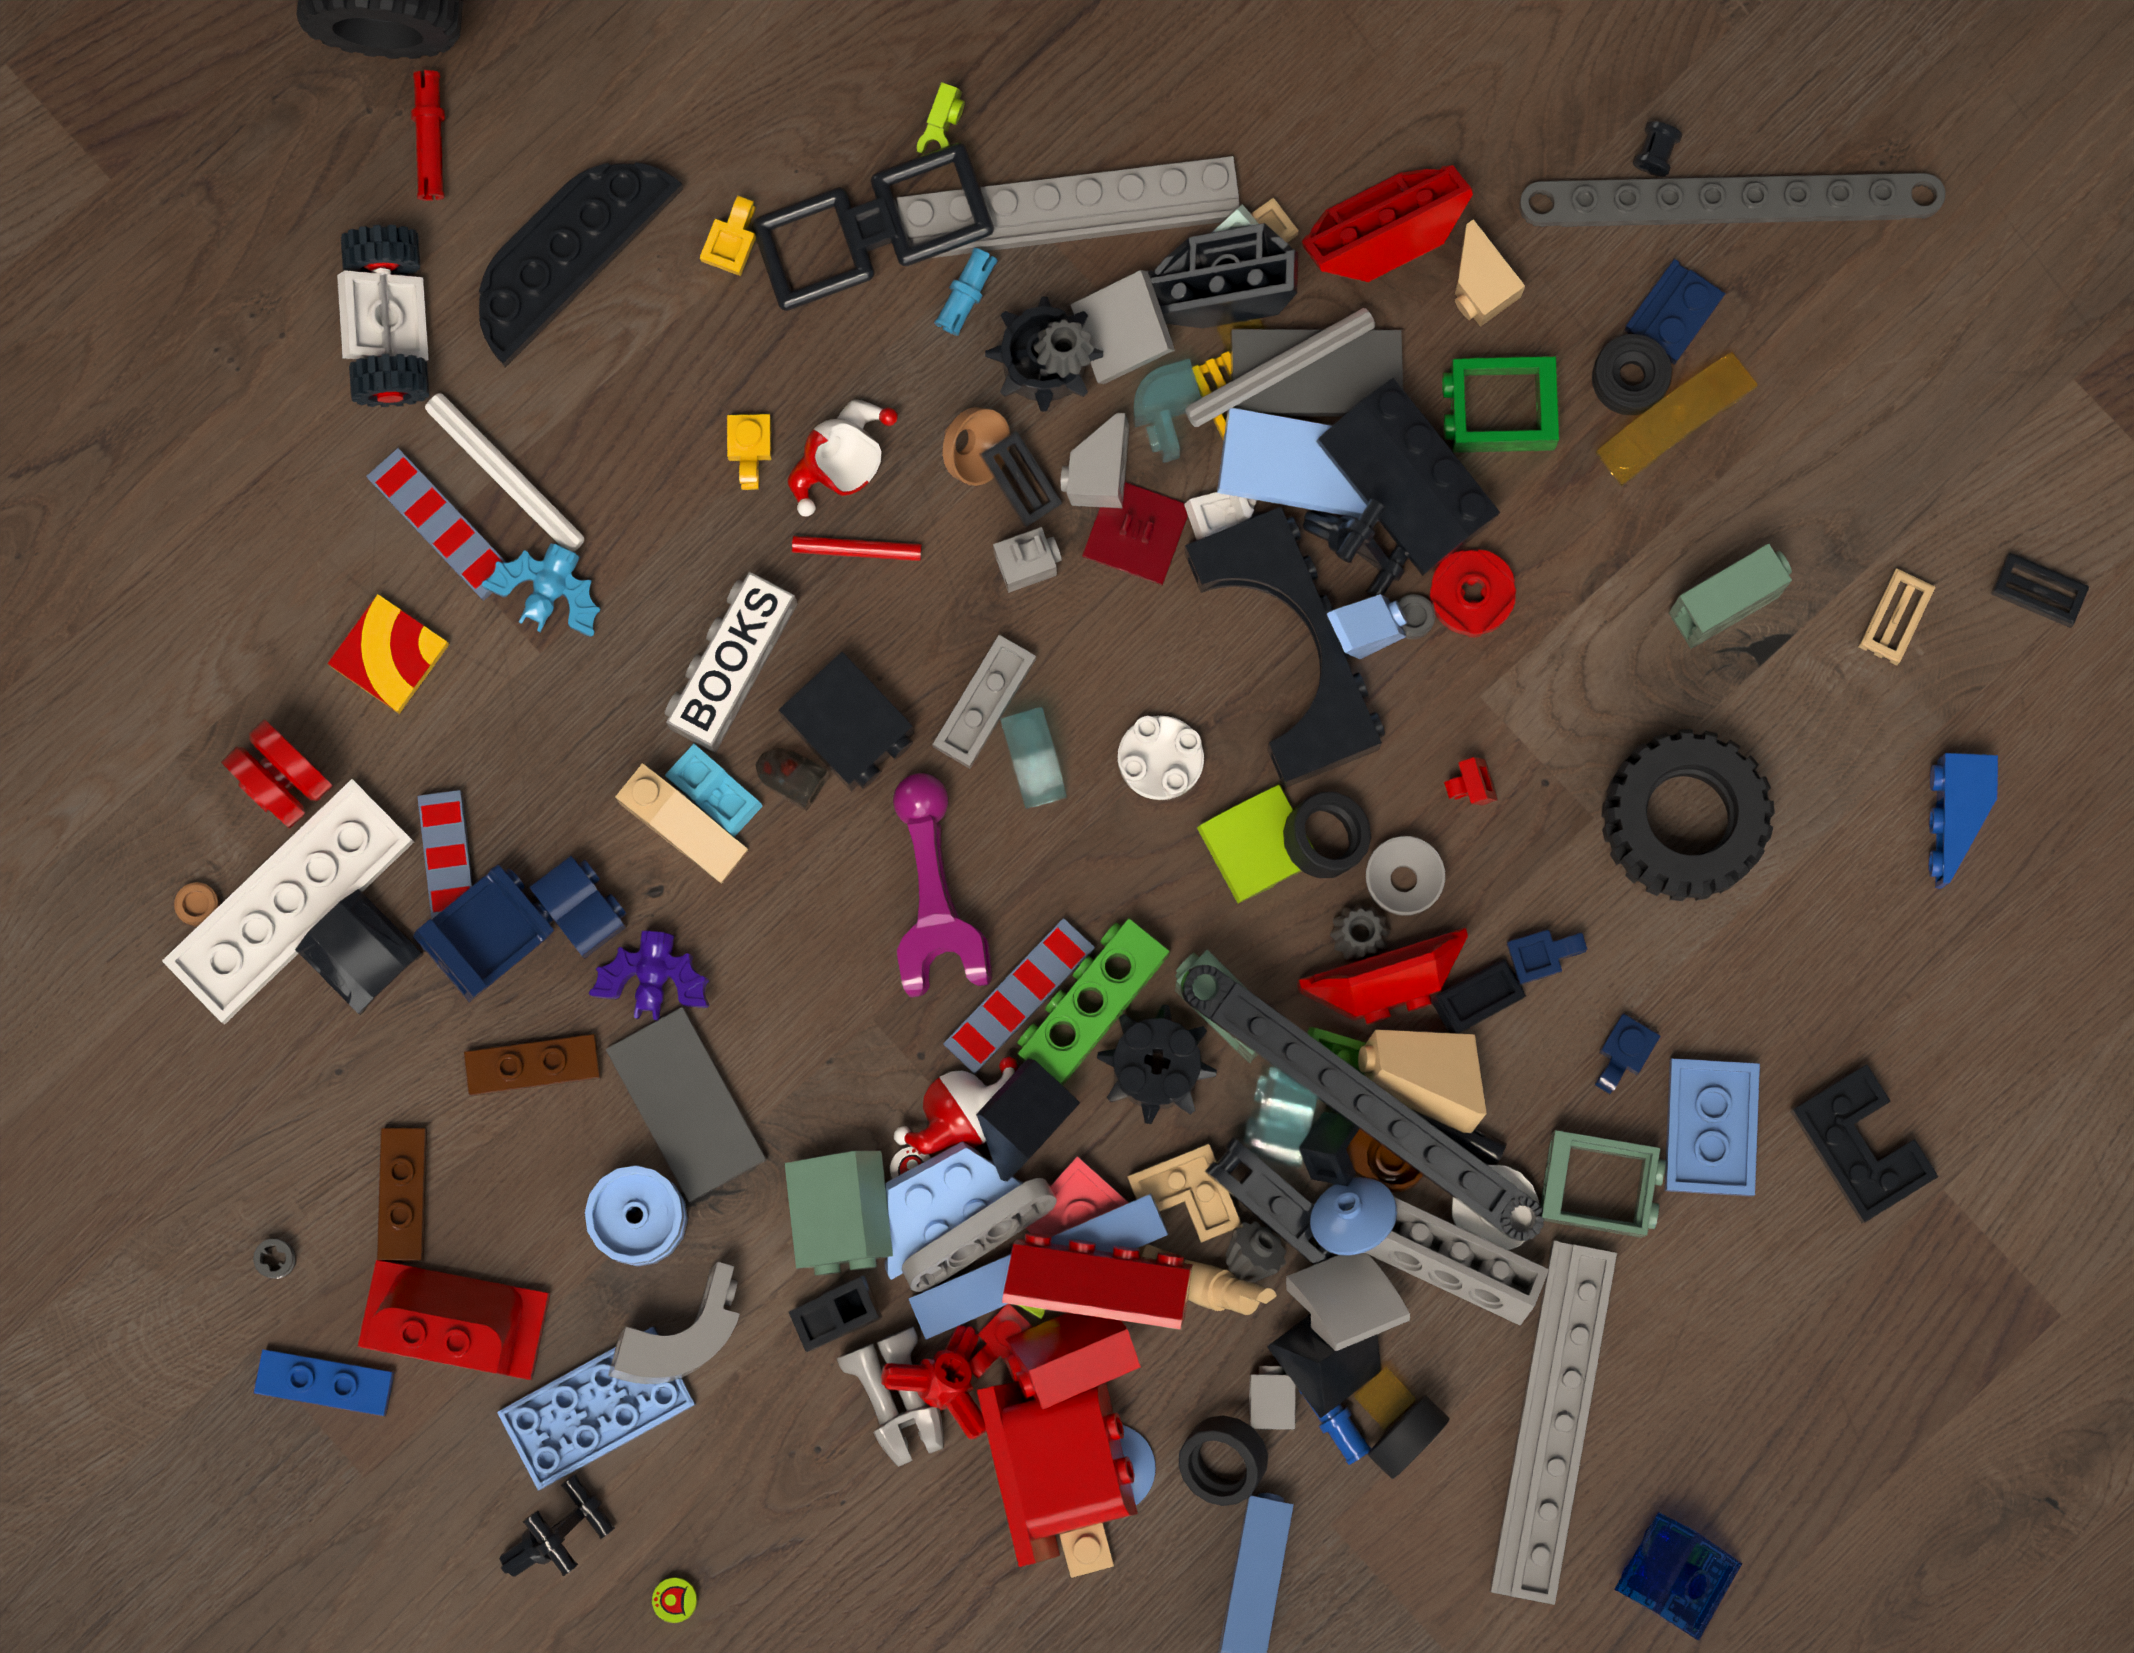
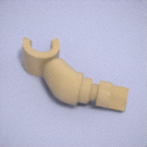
[1137,1244,1276,1315]

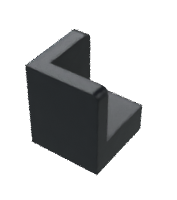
[1298,1112,1359,1186]

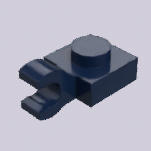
[1507,930,1588,985]
[1595,1014,1661,1095]

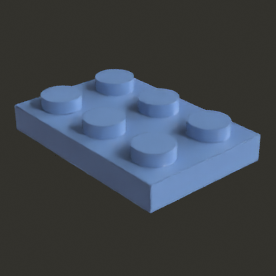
[1664,1058,1760,1196]

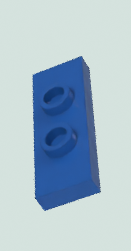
[254,1349,394,1416]

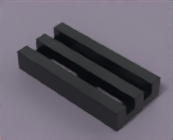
[979,431,1062,527]
[1991,553,2090,628]

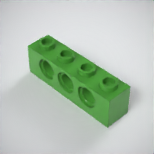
[1017,919,1170,1086]

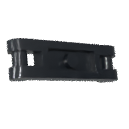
[1204,1137,1333,1265]

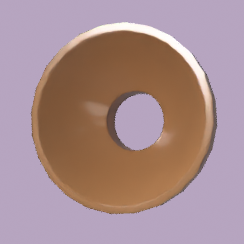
[942,407,1010,486]

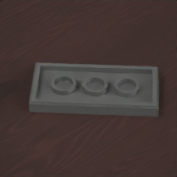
[1230,329,1403,417]
[606,1007,767,1203]

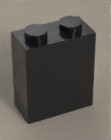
[779,652,915,792]

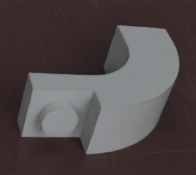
[608,1262,740,1384]

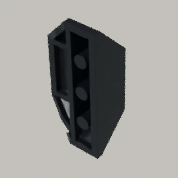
[1148,223,1298,329]

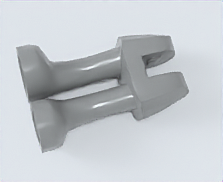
[836,1327,944,1467]

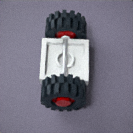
[337,225,429,407]

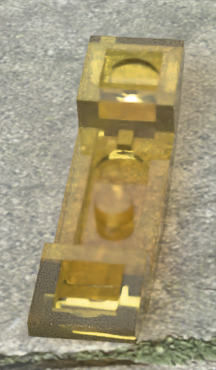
[1596,352,1758,487]

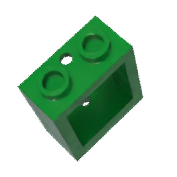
[1442,357,1559,453]

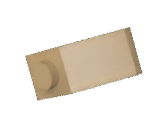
[1455,219,1525,327]

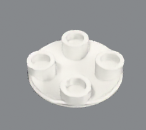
[1118,716,1204,800]

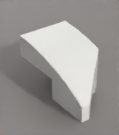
[1184,492,1257,540]

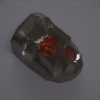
[755,748,830,811]

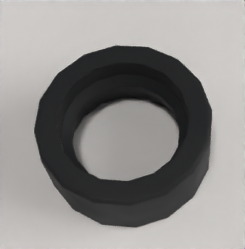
[1283,792,1371,878]
[1368,1395,1450,1479]
[1178,1415,1268,1506]

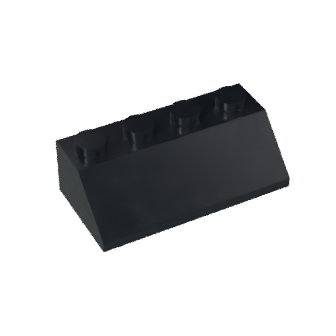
[1316,378,1501,576]

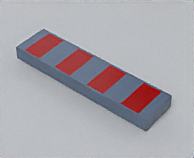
[366,448,507,601]
[417,790,473,968]
[943,918,1095,1075]

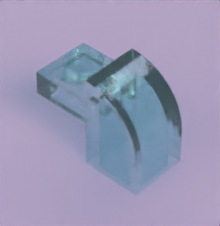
[1133,359,1201,463]

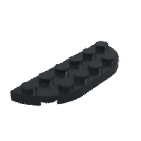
[479,162,684,368]

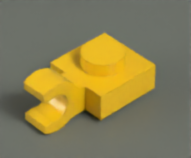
[700,196,756,276]
[727,414,771,490]

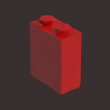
[1005,1313,1141,1409]

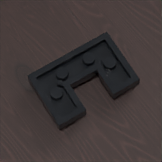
[1790,1064,1939,1224]

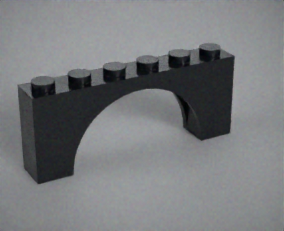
[1184,507,1385,789]

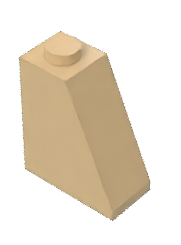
[1358,1030,1487,1133]

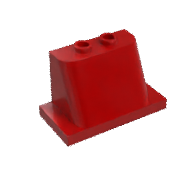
[357,1260,550,1380]
[977,1382,1138,1567]

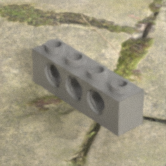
[1364,1197,1549,1325]

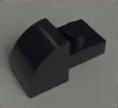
[789,1276,883,1352]

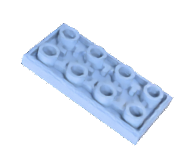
[1217,408,1379,521]
[497,1327,696,1490]

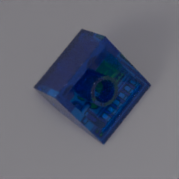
[1614,1512,1743,1641]

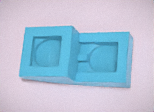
[665,744,762,837]

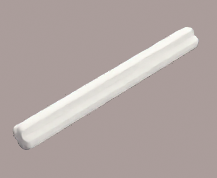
[425,393,585,552]

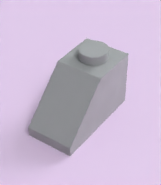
[1061,413,1130,508]

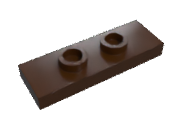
[464,1034,601,1096]
[377,1128,427,1261]

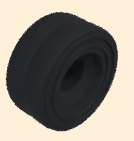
[1592,334,1672,416]

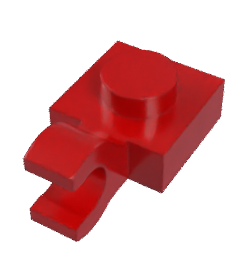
[969,1304,1033,1379]

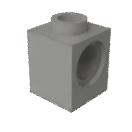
[1249,1366,1295,1430]

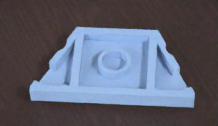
[885,1141,1023,1279]

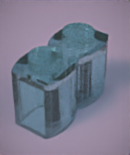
[1243,1067,1317,1168]

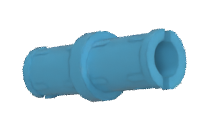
[934,248,998,336]

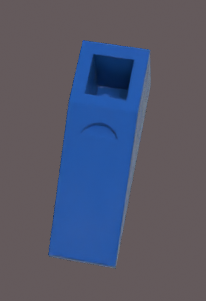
[1928,753,1998,889]

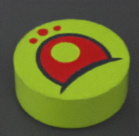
[652,1577,698,1623]

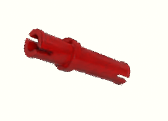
[411,70,445,201]

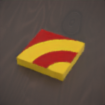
[327,594,450,714]

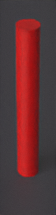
[792,536,922,561]

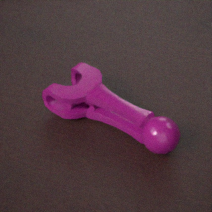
[893,773,992,998]

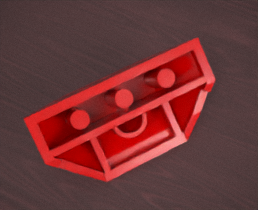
[1302,165,1473,282]
[1297,928,1468,1025]

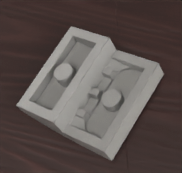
[1286,1253,1410,1351]

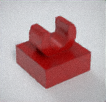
[1444,757,1498,806]

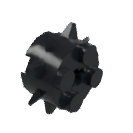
[985,296,1103,412]
[1097,1005,1217,1124]

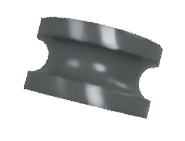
[253,1239,296,1279]

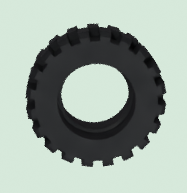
[296,0,463,59]
[1601,729,1775,901]

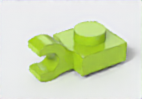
[917,82,965,154]

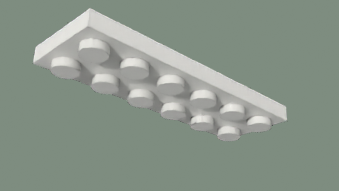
[162,779,414,1024]

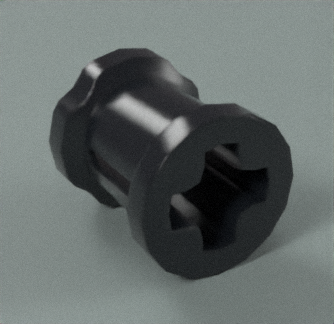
[1633,121,1682,177]

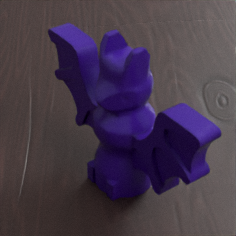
[589,930,710,1021]

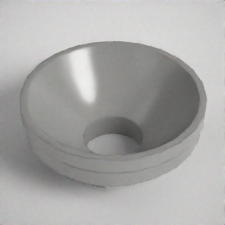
[1366,836,1445,916]

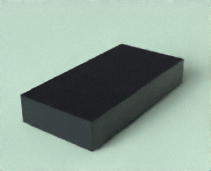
[1430,959,1526,1034]

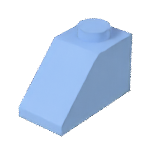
[1327,594,1407,659]

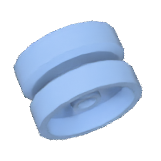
[585,1166,688,1267]

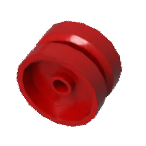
[221,719,333,829]

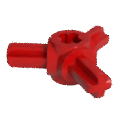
[881,1325,986,1439]

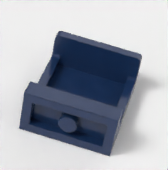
[413,864,554,1003]

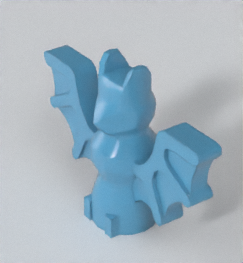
[482,543,600,637]

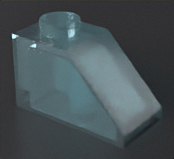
[1000,707,1067,809]

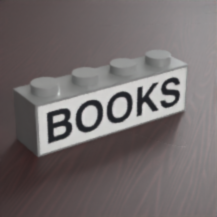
[665,572,798,753]

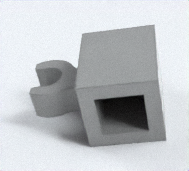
[993,527,1062,593]

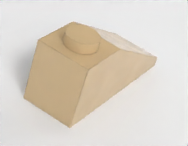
[615,763,748,884]

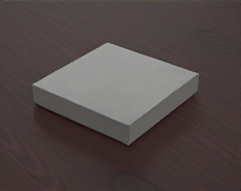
[1071,270,1175,384]

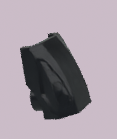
[295,889,423,1015]

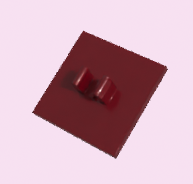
[1082,482,1188,586]

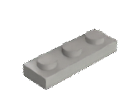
[932,635,1036,769]

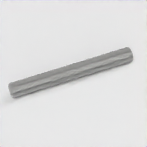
[1185,308,1375,427]

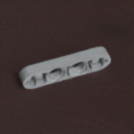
[901,1178,1057,1292]

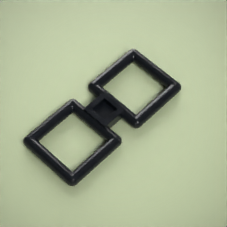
[752,143,994,311]

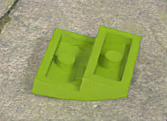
[1197,785,1314,904]

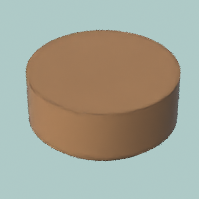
[174,882,221,927]

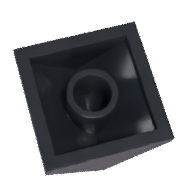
[976,1058,1081,1182]
[1267,1314,1381,1418]

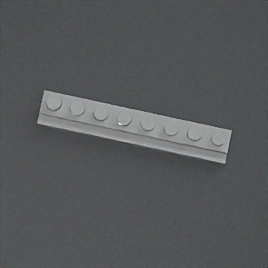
[897,156,1240,258]
[1489,1241,1617,1605]

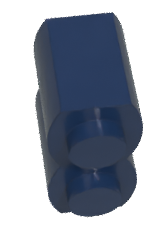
[529,856,626,959]

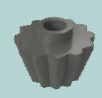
[1034,318,1094,378]
[1330,903,1390,961]
[1226,1221,1286,1282]

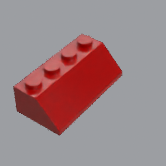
[1002,1233,1193,1329]

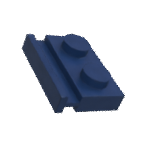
[1624,259,1725,365]

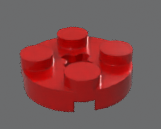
[1429,549,1516,638]

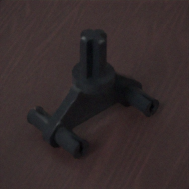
[1303,499,1408,597]
[499,1474,615,1577]

